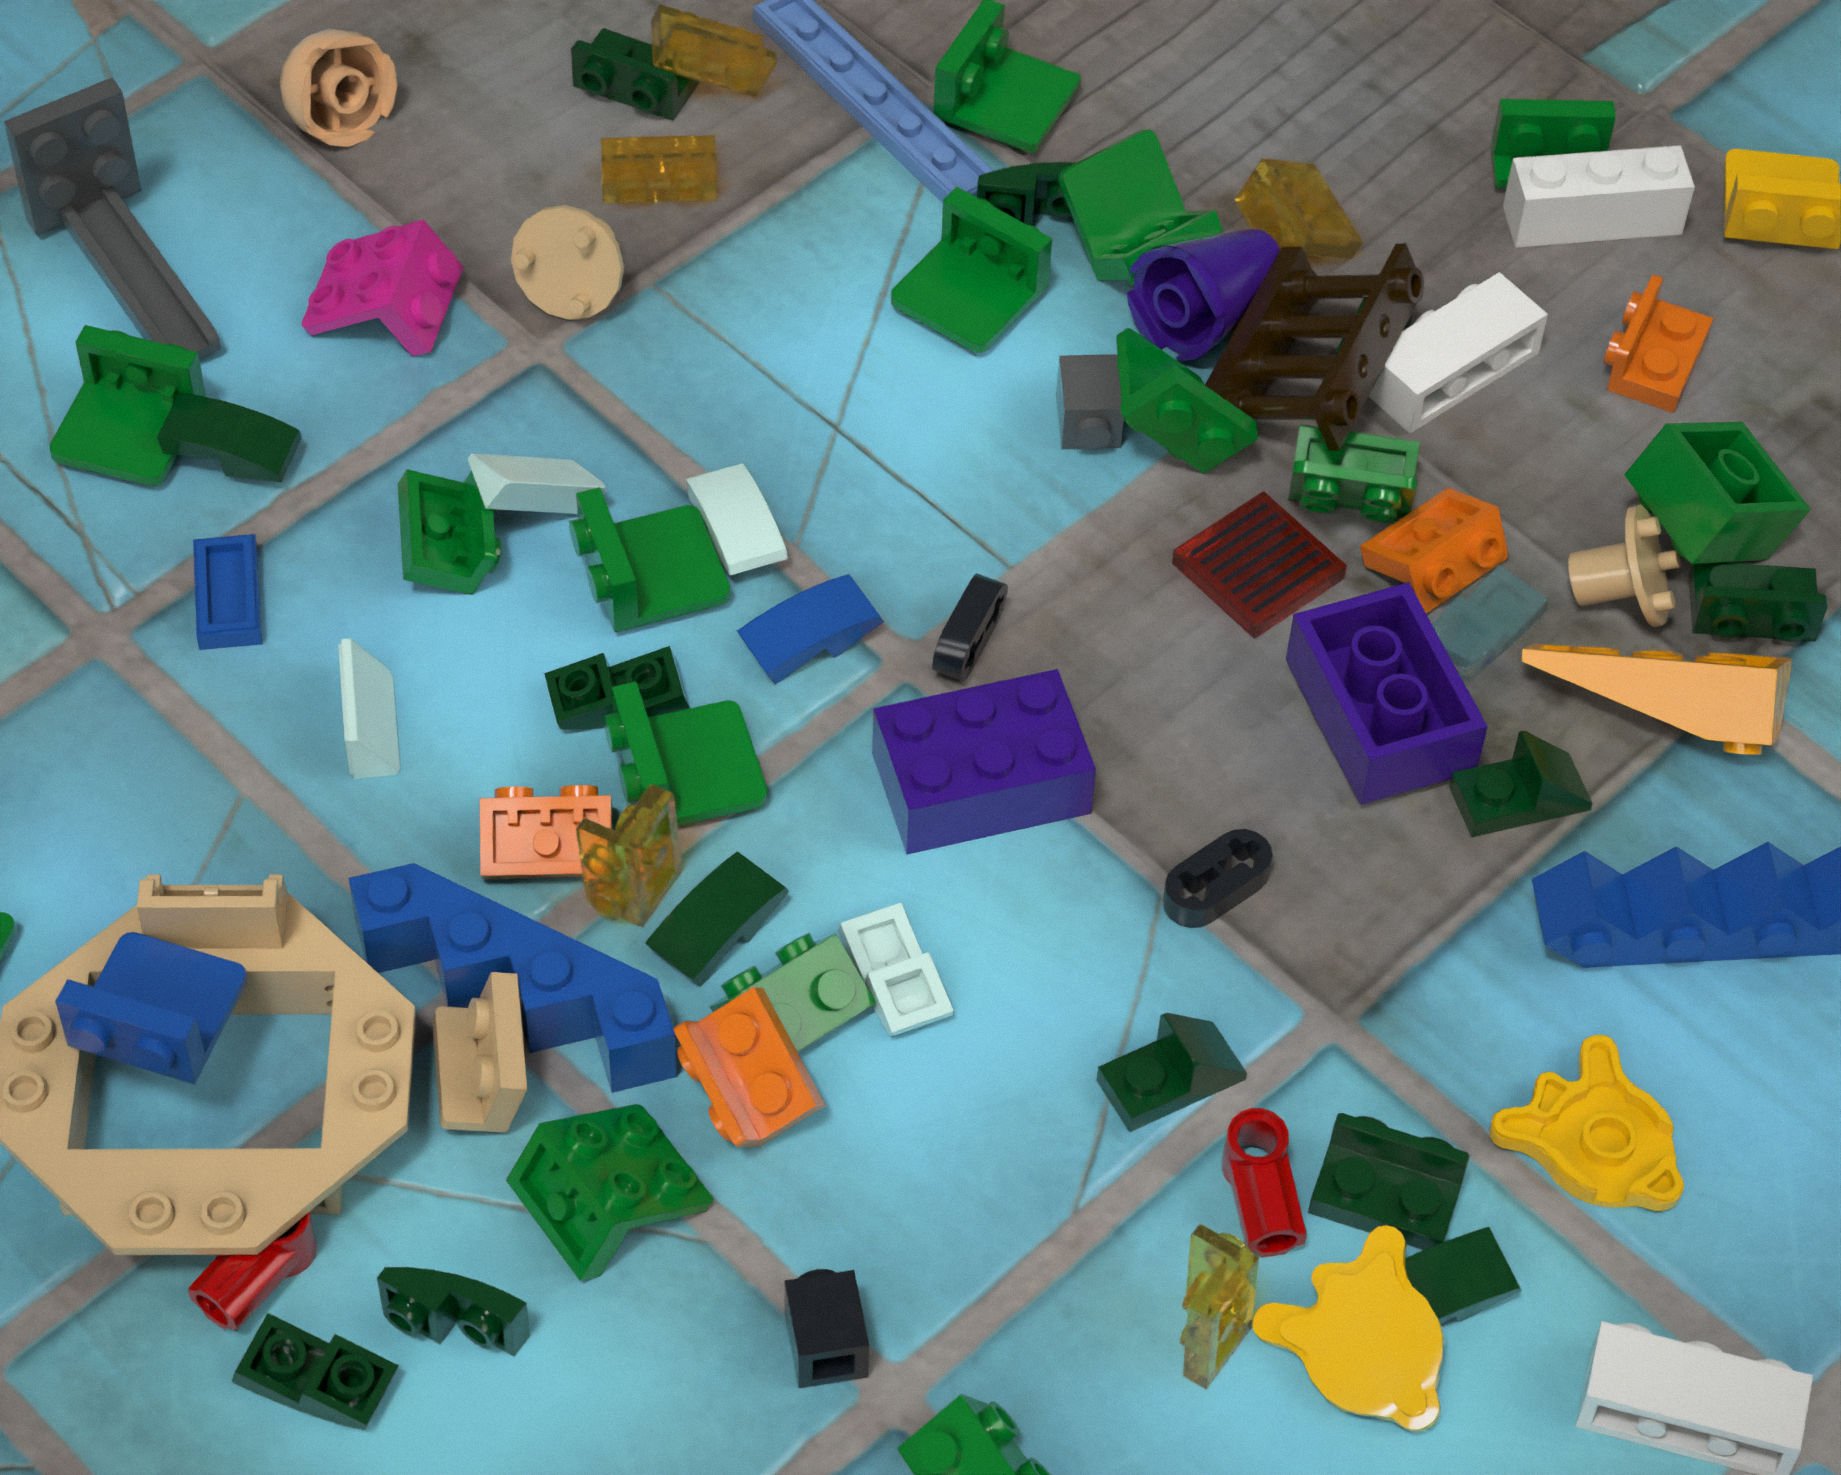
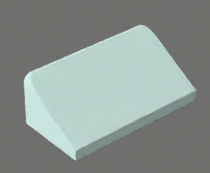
[467,453,607,514]
[338,638,400,779]

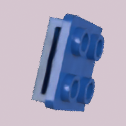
[55,932,247,1084]

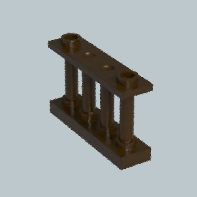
[1205,243,1425,451]

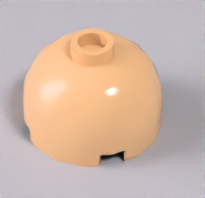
[280,29,397,147]

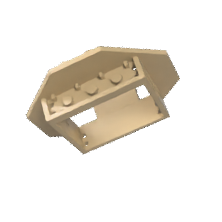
[0,874,416,1255]

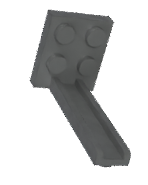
[4,77,221,359]

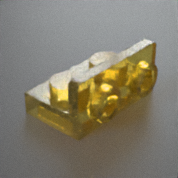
[651,4,777,98]
[601,135,717,203]
[1236,158,1363,259]
[576,784,682,928]
[1180,1224,1259,1390]

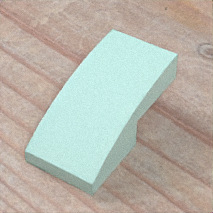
[686,463,788,575]
[838,903,954,1037]

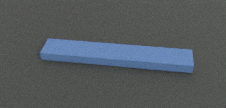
[753,0,994,203]

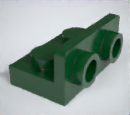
[571,28,703,121]
[1688,562,1828,642]
[1308,1113,1470,1250]

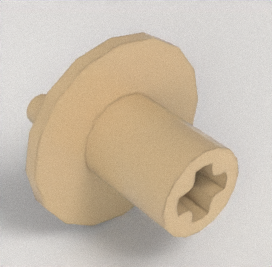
[511,205,624,320]
[1568,504,1681,627]

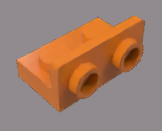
[1603,274,1714,413]
[1360,488,1508,614]
[479,785,613,879]
[673,987,826,1147]

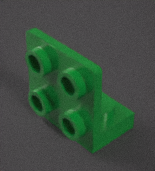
[933,0,1081,153]
[506,1104,713,1281]

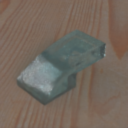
[1432,565,1547,679]

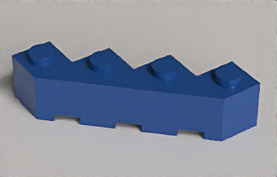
[1532,842,1841,968]
[348,863,677,1093]

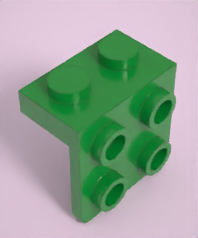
[1059,130,1224,286]
[891,186,1052,353]
[49,325,206,486]
[1116,328,1258,474]
[1288,424,1420,523]
[569,487,730,632]
[603,681,767,833]

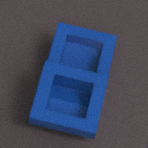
[737,574,884,685]

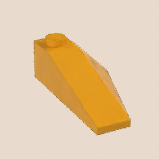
[1521,644,1792,755]

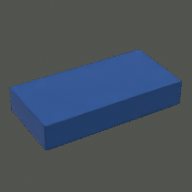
[193,534,262,650]

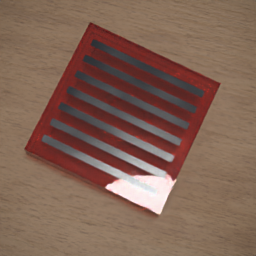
[1172,491,1347,639]

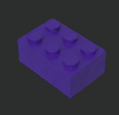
[1286,582,1488,805]
[872,669,1096,855]

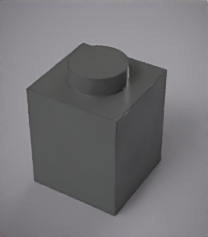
[1056,354,1124,450]

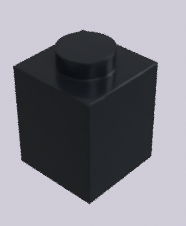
[784,1269,869,1389]

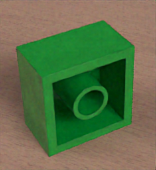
[1624,422,1811,564]

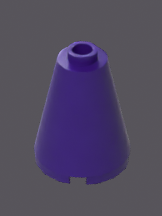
[1127,228,1280,361]

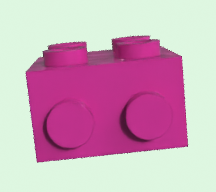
[301,219,464,357]

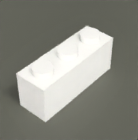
[1503,145,1695,248]
[1368,272,1548,434]
[1575,1321,1813,1475]

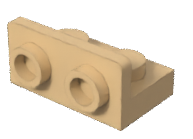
[432,972,527,1133]

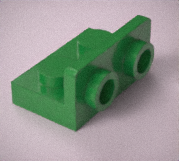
[1490,99,1616,188]

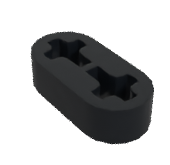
[932,573,1008,681]
[1163,829,1273,928]

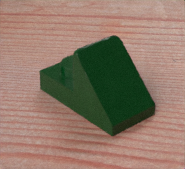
[1449,731,1593,838]
[1096,1013,1247,1133]

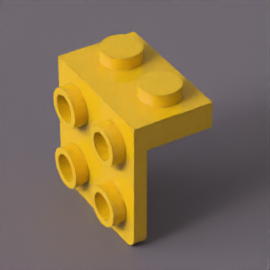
[1724,149,1841,249]

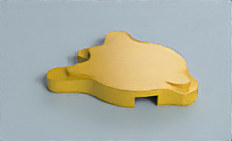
[1489,1035,1684,1211]
[1252,1225,1445,1432]

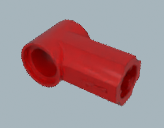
[1221,1108,1307,1258]
[188,1212,317,1331]

